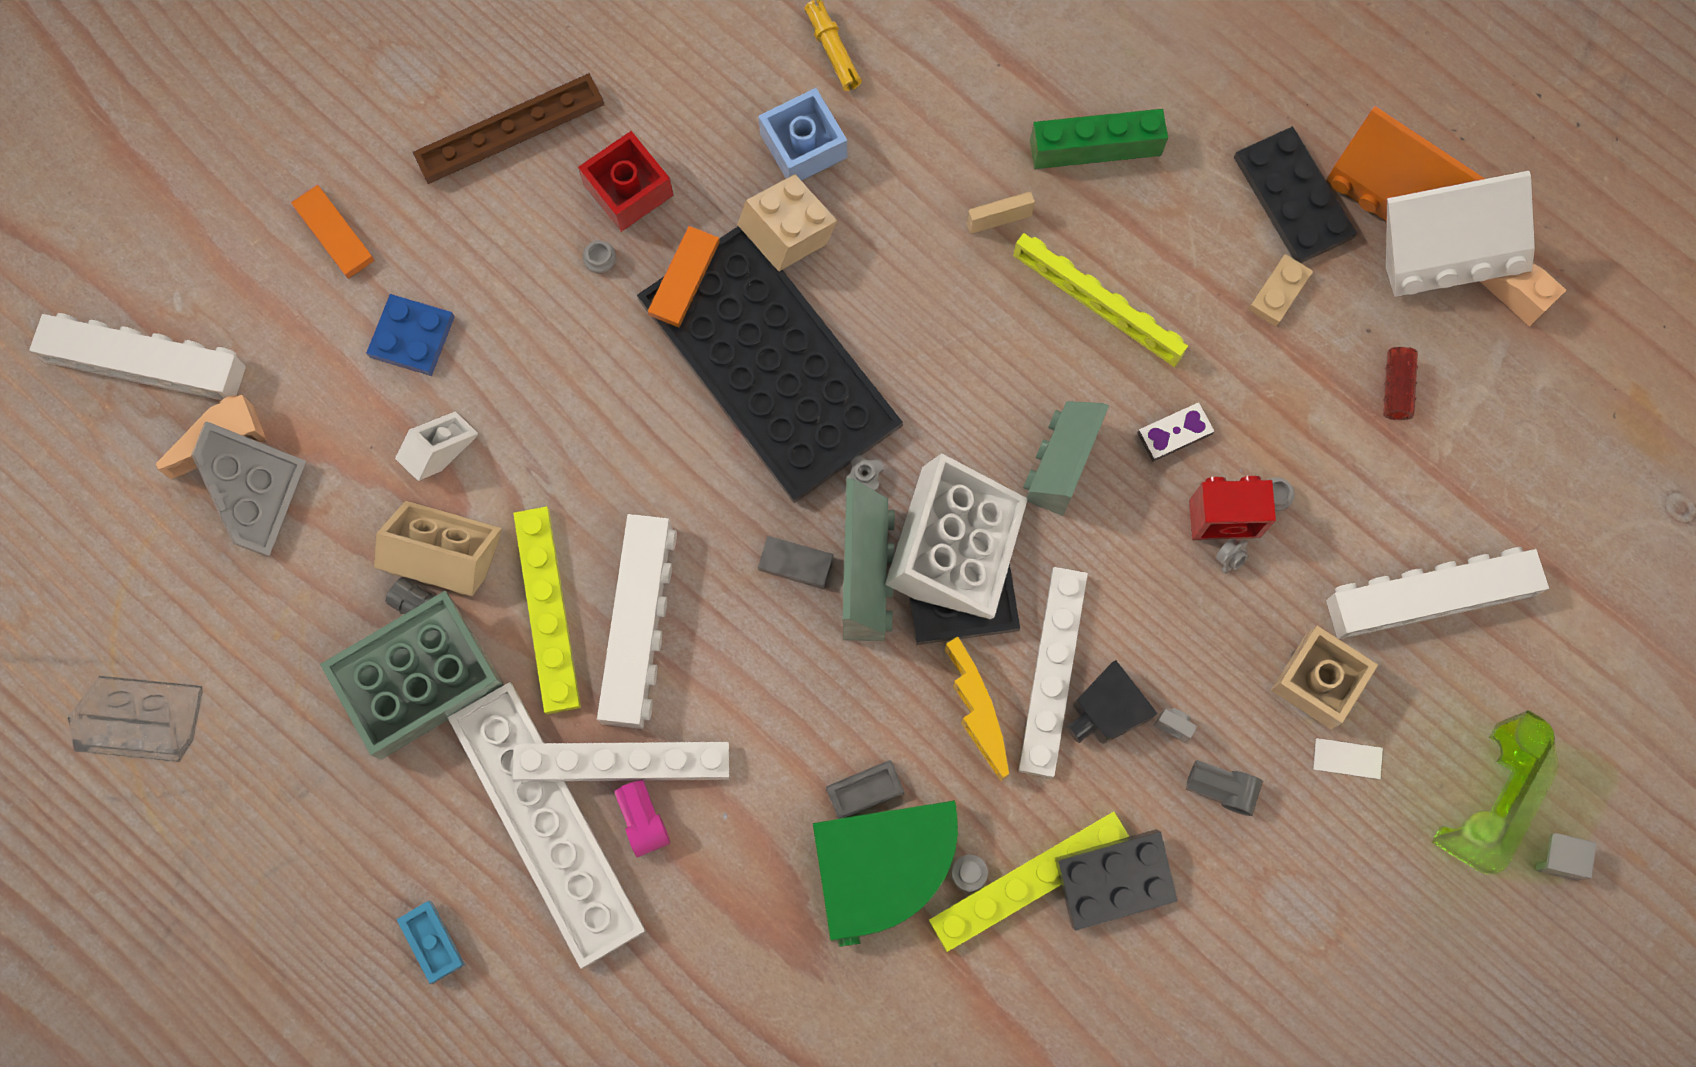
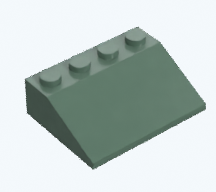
[843,478,895,641]
[320,591,504,760]

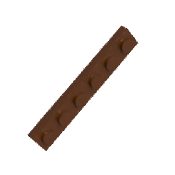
[412,73,604,184]

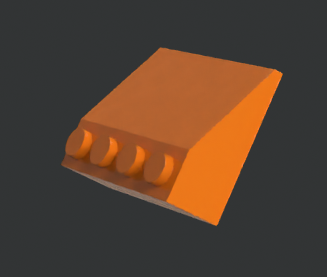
[1326,106,1485,223]

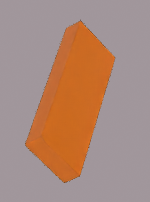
[291,185,375,279]
[648,226,720,328]

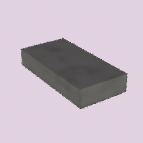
[758,536,834,589]
[825,760,905,819]

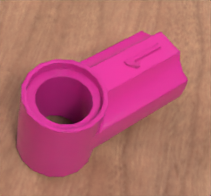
[614,779,671,858]

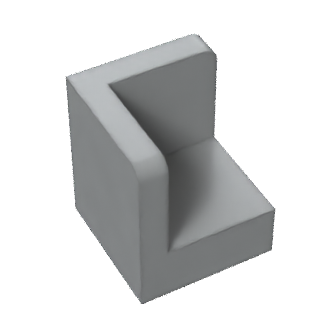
[1535,833,1596,881]

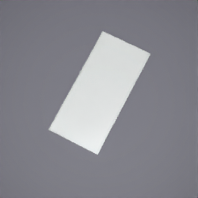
[1313,738,1383,779]

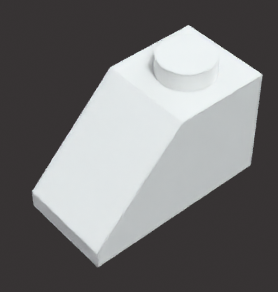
[395,412,478,481]

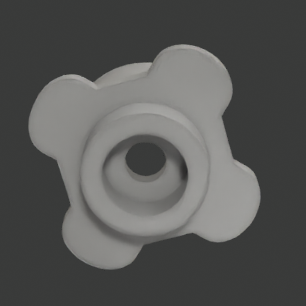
[846,455,884,491]
[1216,538,1248,574]

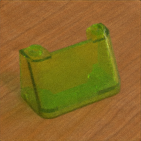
[1431,710,1559,874]

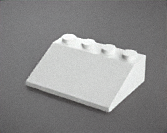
[1386,171,1535,297]
[885,453,1028,619]

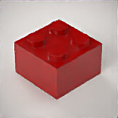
[578,131,674,232]
[1189,476,1276,540]

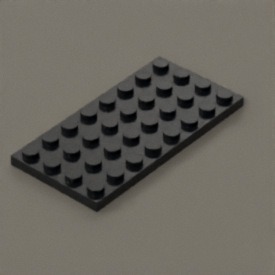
[637,226,903,503]

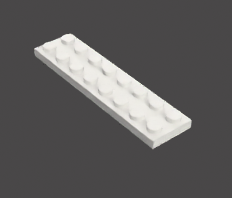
[447,682,646,969]

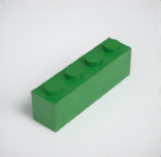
[1030,108,1168,169]

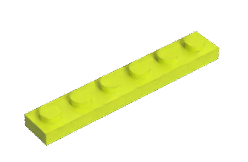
[1013,233,1188,368]
[513,506,581,715]
[929,811,1129,952]

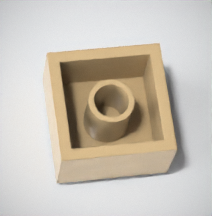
[737,174,837,271]
[1271,626,1378,729]

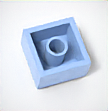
[758,88,847,181]

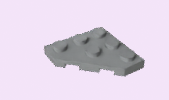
[191,421,306,557]

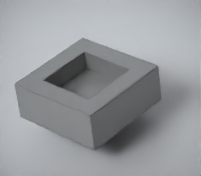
[1153,708,1197,743]

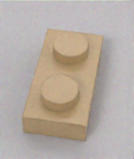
[1248,254,1313,327]

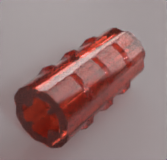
[1383,347,1418,420]

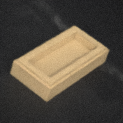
[967,192,1035,234]

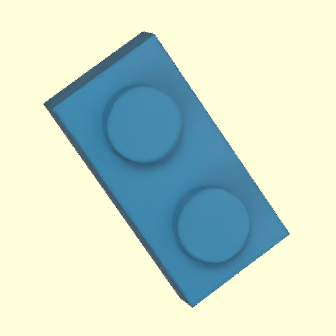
[396,901,465,984]

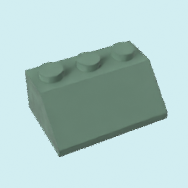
[1023,401,1109,516]

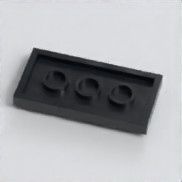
[1234,126,1357,263]

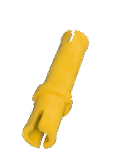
[804,0,862,91]

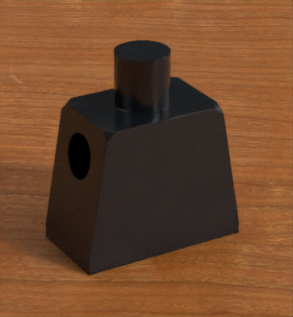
[1066,660,1158,744]

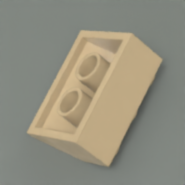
[374,501,502,596]

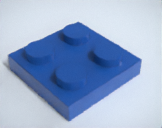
[366,294,455,376]

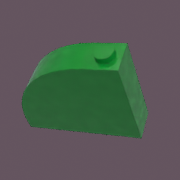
[813,800,958,947]

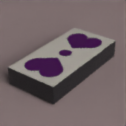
[1137,402,1214,462]

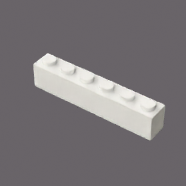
[29,313,246,400]
[597,514,677,729]
[1326,547,1549,639]

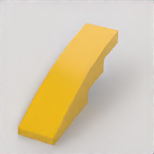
[944,637,1009,782]

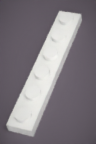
[1018,567,1088,779]
[512,742,729,782]

